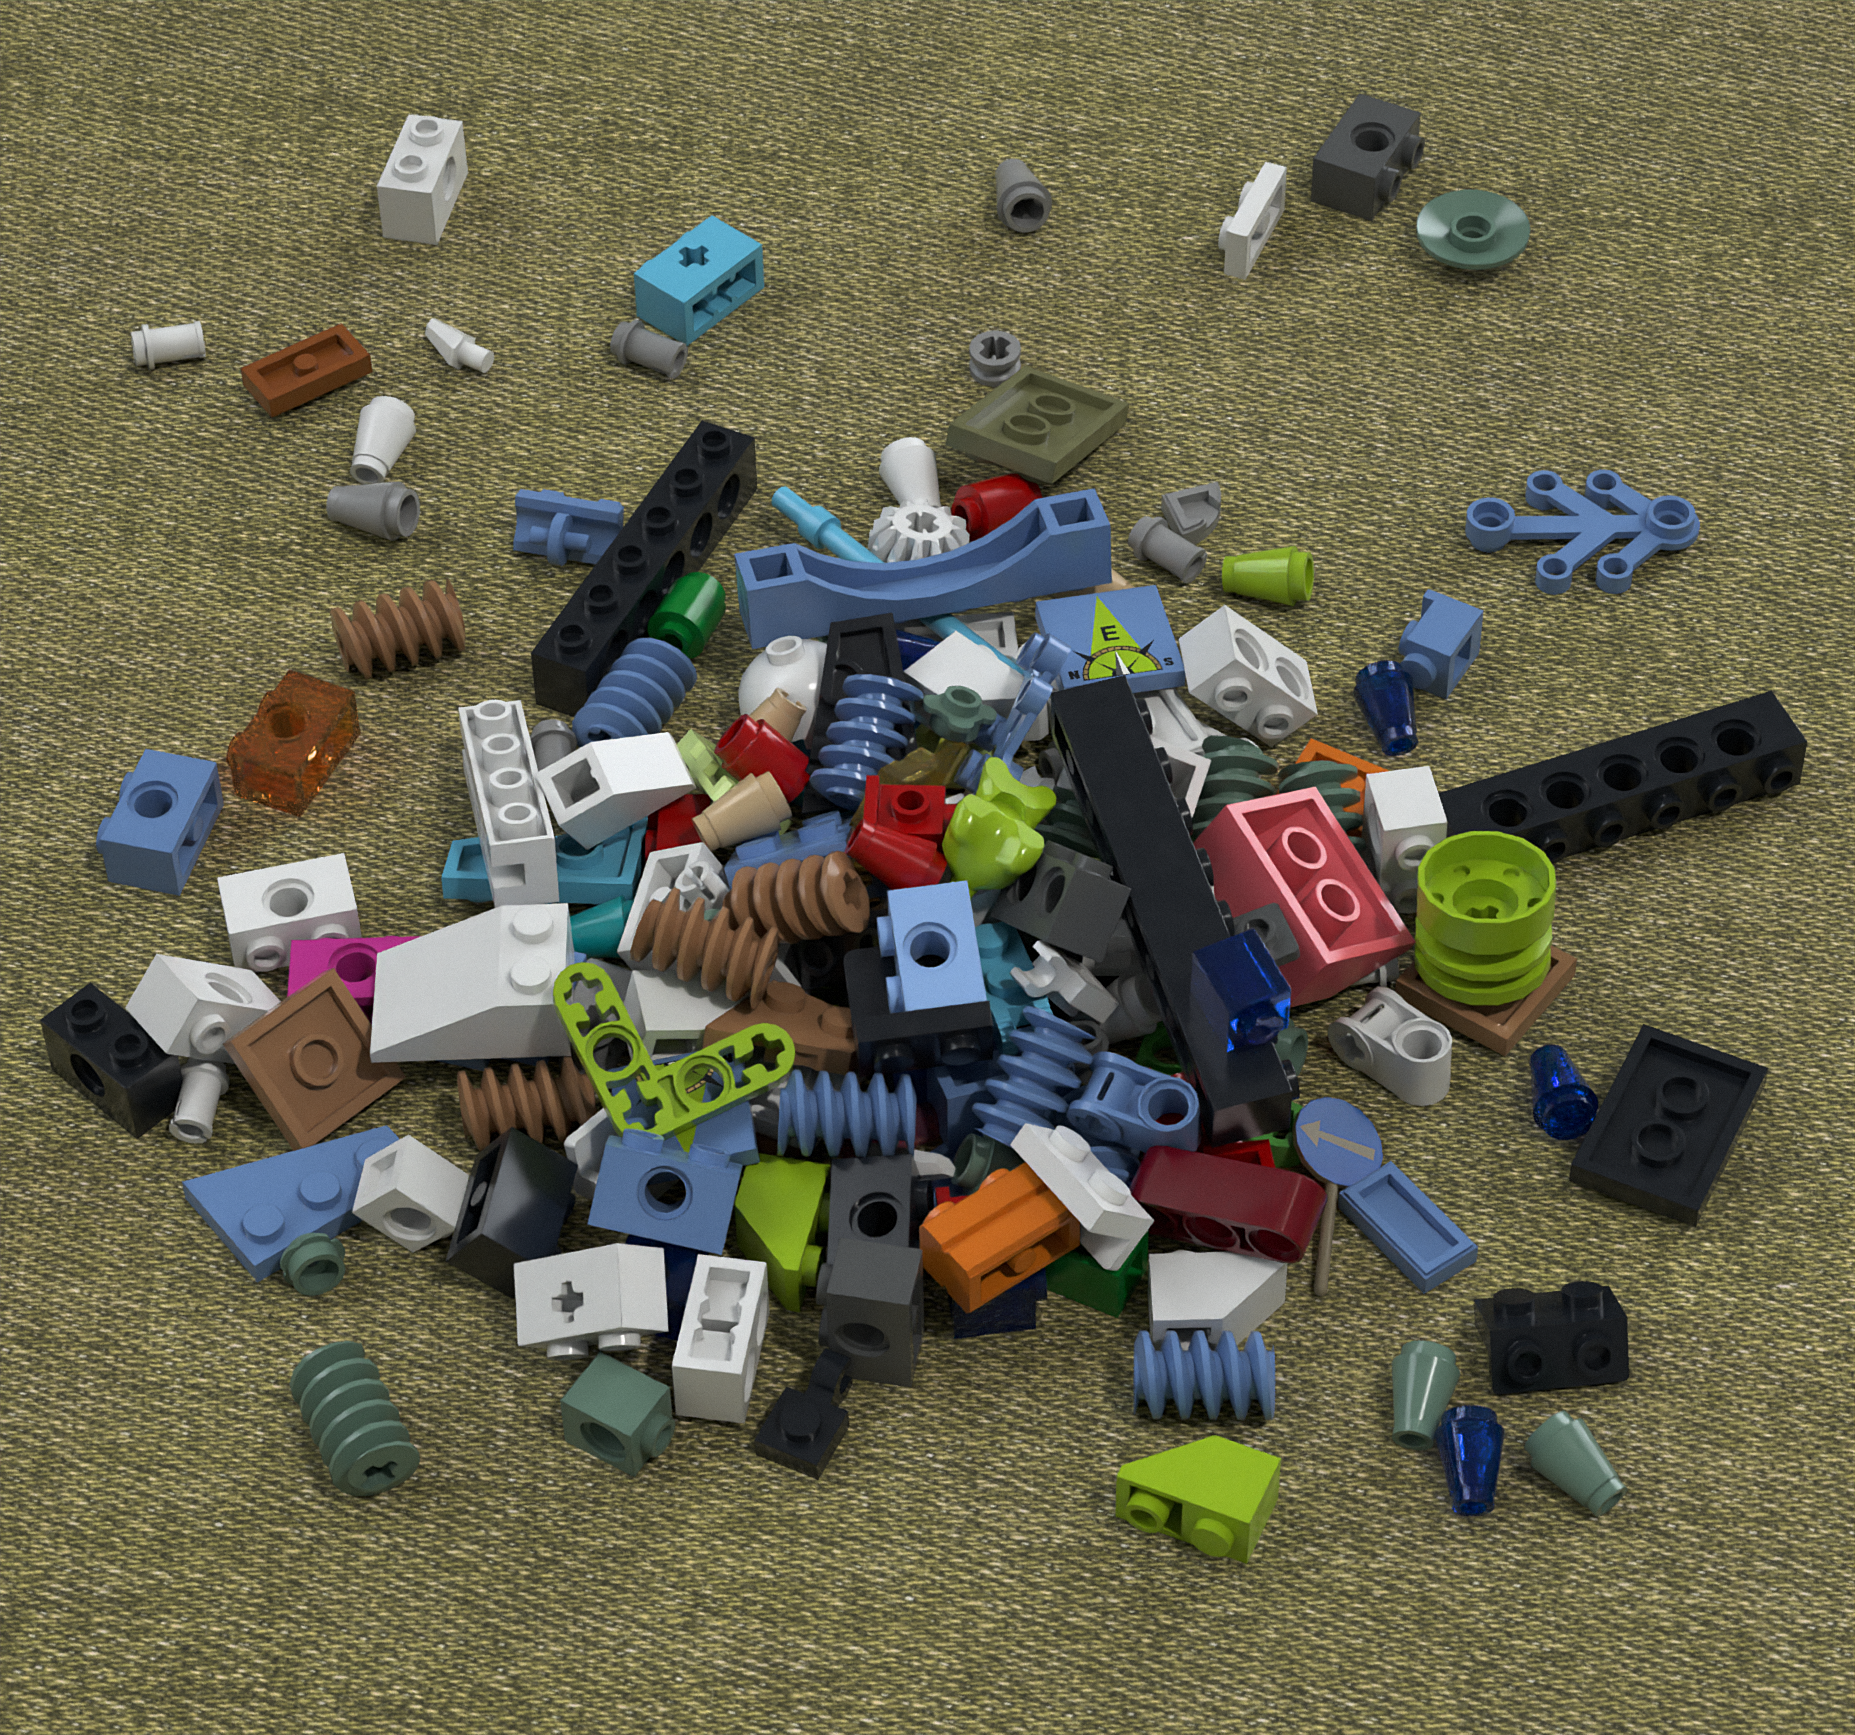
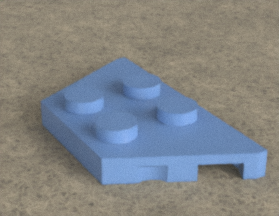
[724,811,863,890]

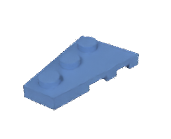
[182,1125,400,1282]

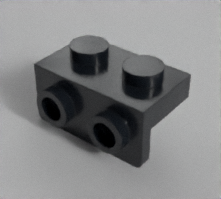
[1474,1281,1629,1395]

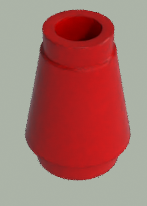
[845,819,947,890]

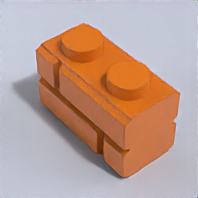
[919,1162,1080,1313]

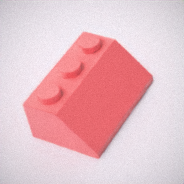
[1193,787,1416,1009]

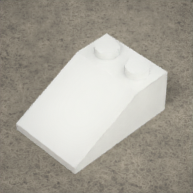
[370,903,575,1063]

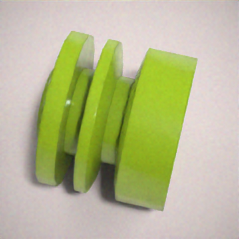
[1414,831,1556,1005]

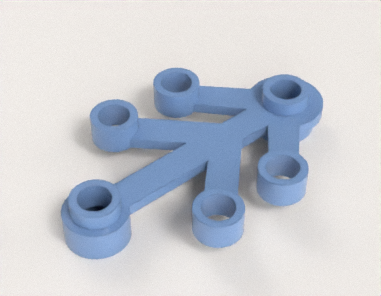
[1465,469,1700,595]
[954,632,1071,795]

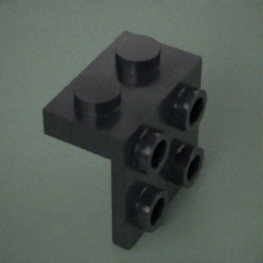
[843,946,993,1077]

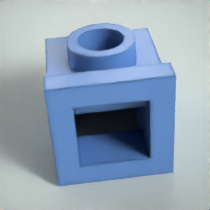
[1398,589,1483,699]

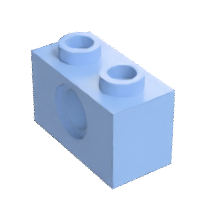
[876,880,987,1014]

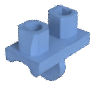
[513,489,624,566]

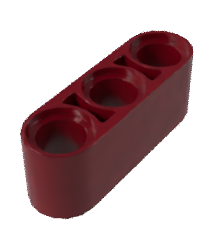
[1129,1145,1328,1264]

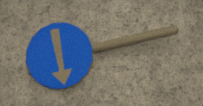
[1292,1097,1383,1297]

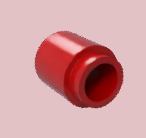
[951,473,1043,542]
[714,714,810,804]

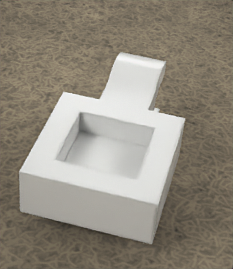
[1010,940,1120,1024]

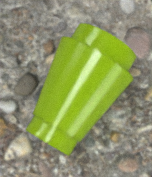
[1222,546,1314,606]

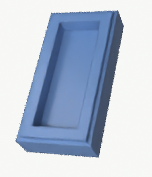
[1338,1161,1478,1294]

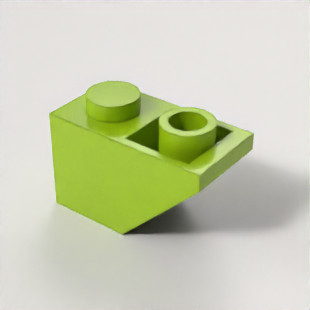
[734,1153,831,1312]
[1115,1435,1281,1564]

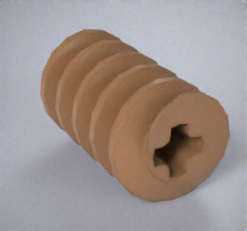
[330,578,466,680]
[722,851,870,944]
[630,887,779,1010]
[457,1056,597,1151]

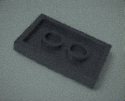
[1569,1024,1768,1227]

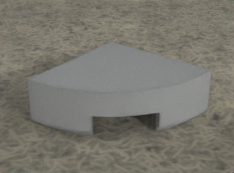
[1161,482,1221,545]

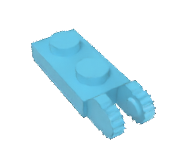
[975,922,1053,1055]

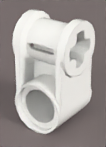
[1328,986,1452,1106]

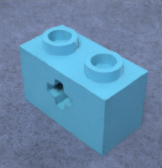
[634,215,764,346]

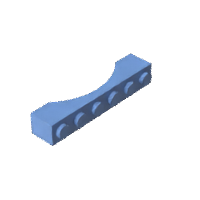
[734,488,1112,649]

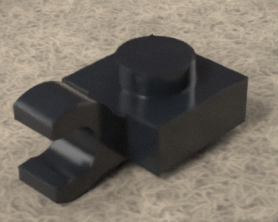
[754,1348,853,1480]

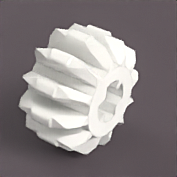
[868,500,970,563]

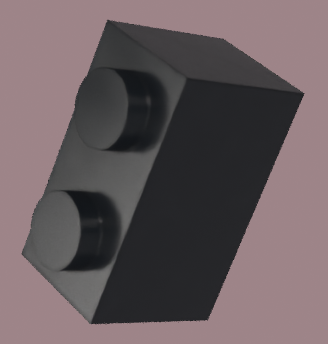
[445,1127,578,1299]

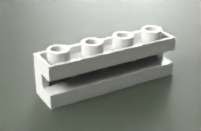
[458,700,559,908]

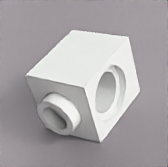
[352,1134,469,1253]

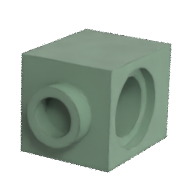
[560,1352,675,1477]

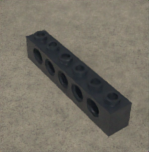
[531,420,758,718]
[1438,691,1807,864]

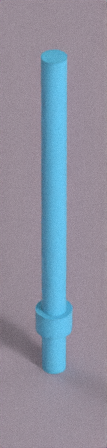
[771,486,1024,675]

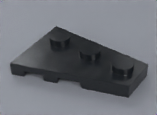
[801,613,925,819]

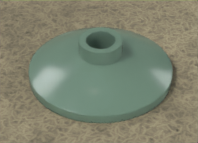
[1416,189,1530,270]

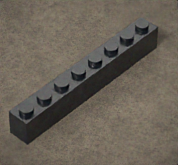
[1051,675,1300,1148]

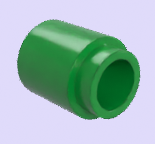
[648,572,726,659]

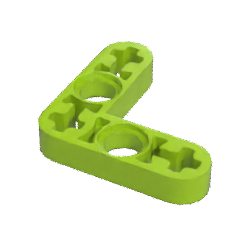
[553,962,796,1141]

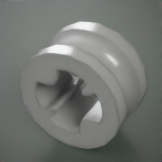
[969,330,1021,387]

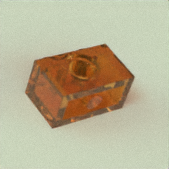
[226,670,361,817]

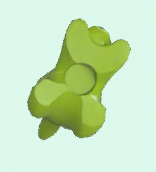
[942,757,1057,900]

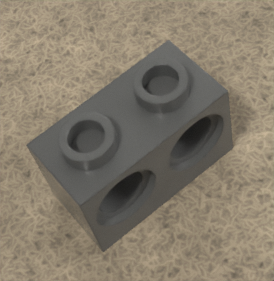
[991,840,1131,963]

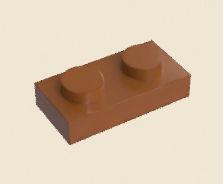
[240,323,373,418]

